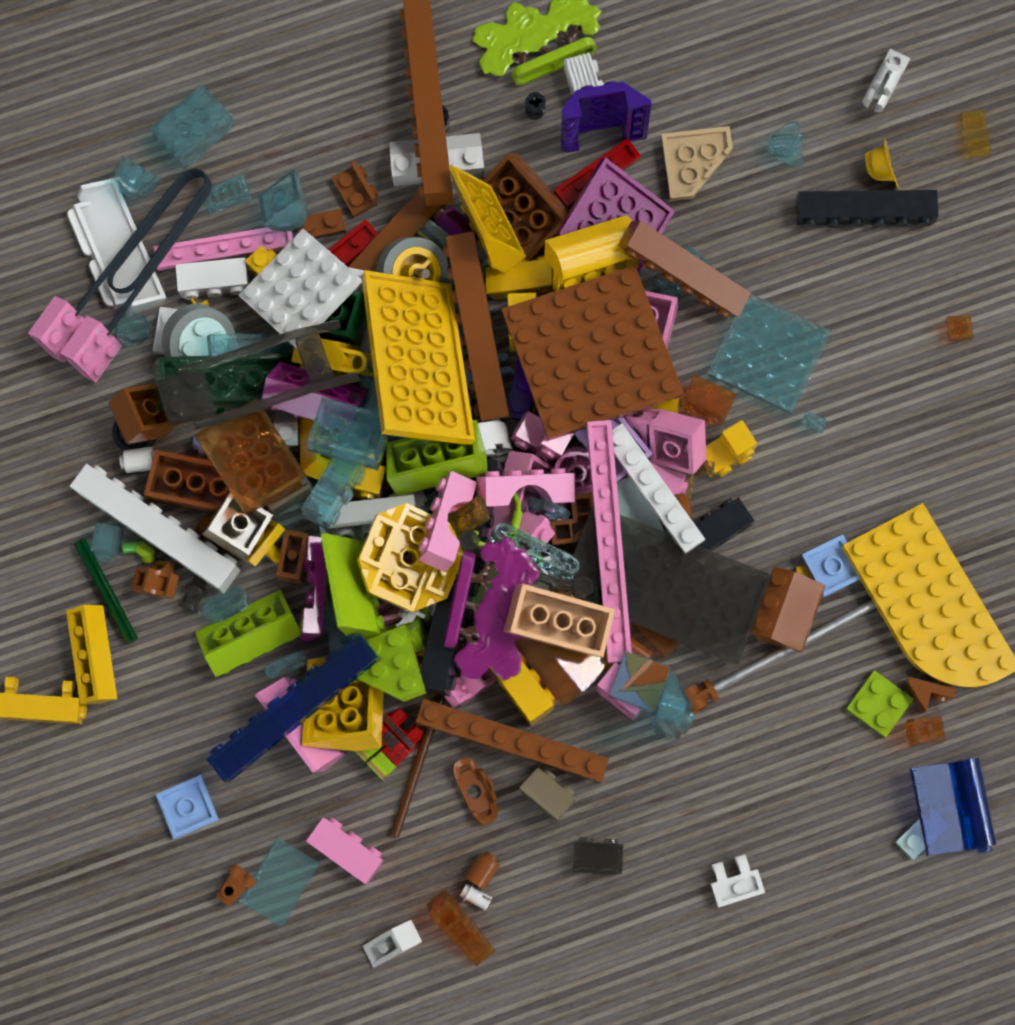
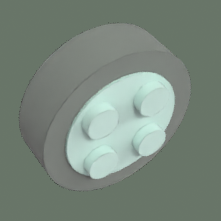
[162,304,235,377]

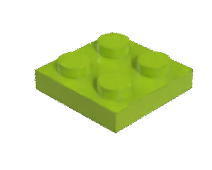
[845,670,914,738]

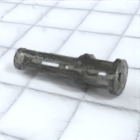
[178,542,222,614]

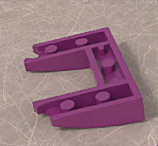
[300,536,326,642]

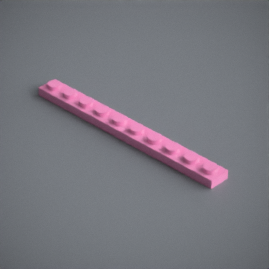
[586,420,632,663]

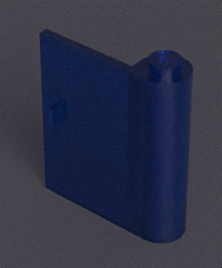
[910,758,997,856]

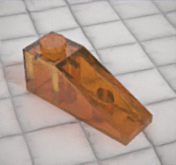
[426,889,495,966]

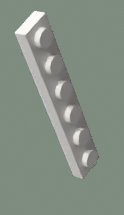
[612,424,705,554]

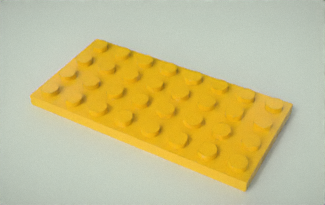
[361,270,475,445]

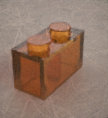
[681,375,737,424]

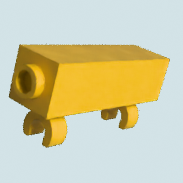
[0,677,87,725]

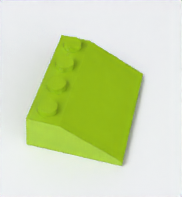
[320,533,385,644]

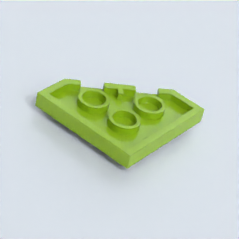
[339,625,426,702]

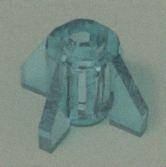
[768,121,804,166]

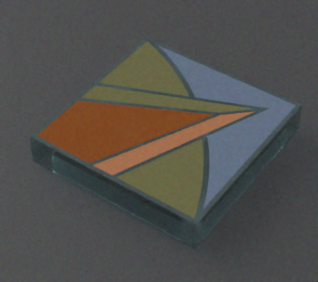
[609,650,671,714]

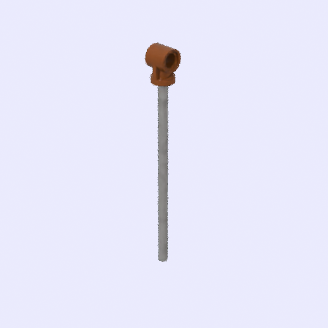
[676,600,876,717]

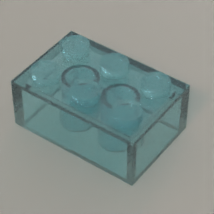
[150,85,235,170]
[307,397,390,471]

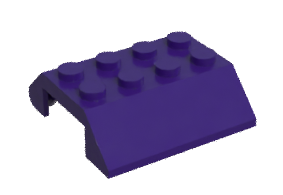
[561,81,652,153]

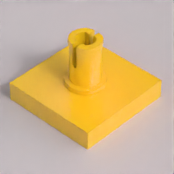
[244,520,285,566]

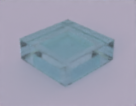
[800,411,828,434]

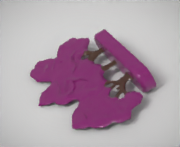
[443,536,540,681]

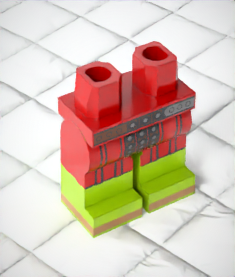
[355,708,424,781]

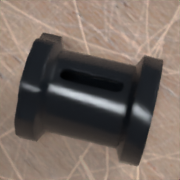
[525,92,546,120]

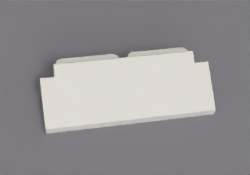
[67,178,166,316]

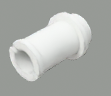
[460,883,493,911]

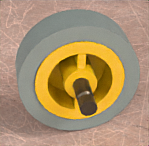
[376,237,449,283]

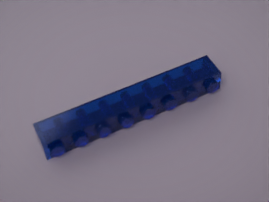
[206,634,382,783]

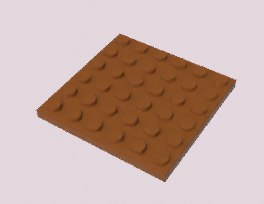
[501,266,684,441]

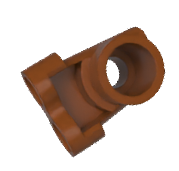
[215,863,257,907]

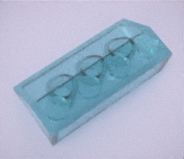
[651,673,695,740]

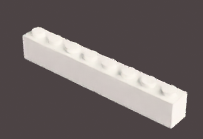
[70,463,241,594]

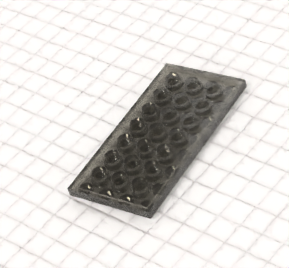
[558,505,772,665]

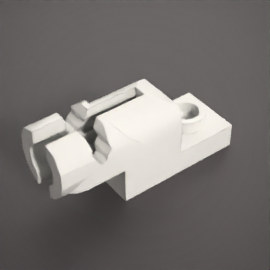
[862,49,910,112]

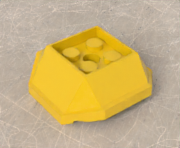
[357,503,463,612]

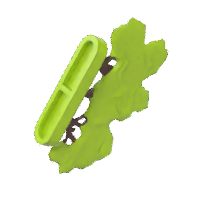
[472,0,602,85]

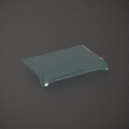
[239,838,320,927]

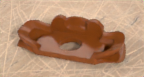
[451,758,498,826]

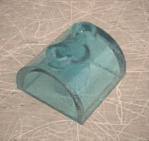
[258,169,308,232]

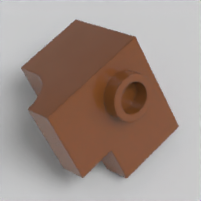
[130,561,179,599]

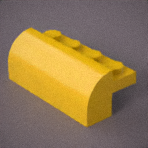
[544,215,639,291]

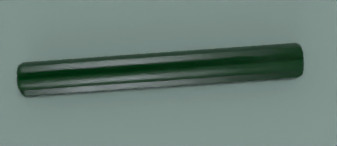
[74,538,138,644]

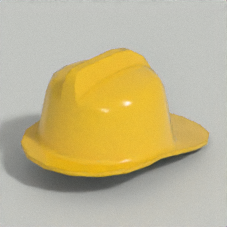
[865,139,900,190]

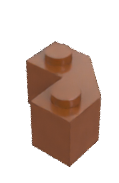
[549,493,595,548]

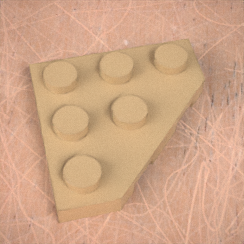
[661,126,733,201]

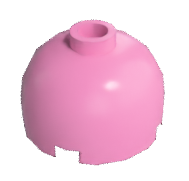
[554,446,592,495]

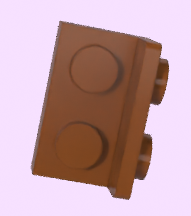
[331,160,379,218]

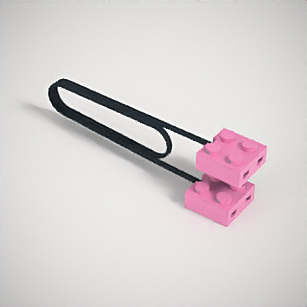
[28,168,212,383]

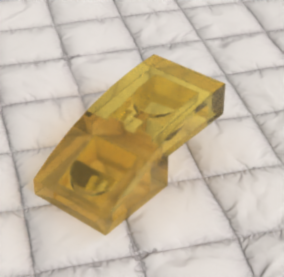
[960,109,991,157]

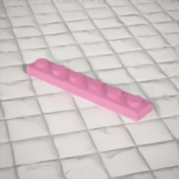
[154,224,293,271]

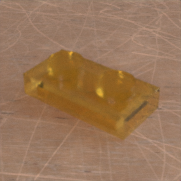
[447,497,491,540]

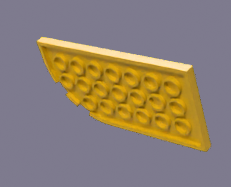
[841,503,1015,688]

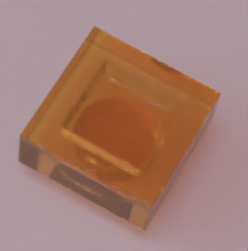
[946,315,973,342]

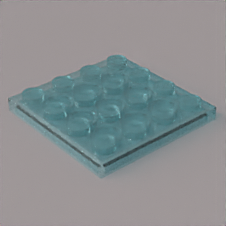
[707,294,832,415]

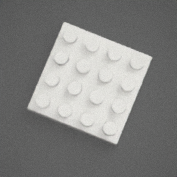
[239,229,363,349]

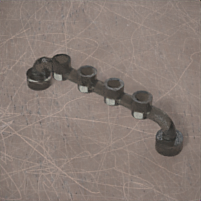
[459,530,593,598]

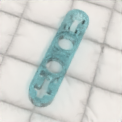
[490,523,580,580]

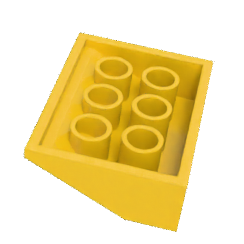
[449,165,526,273]
[302,655,384,751]

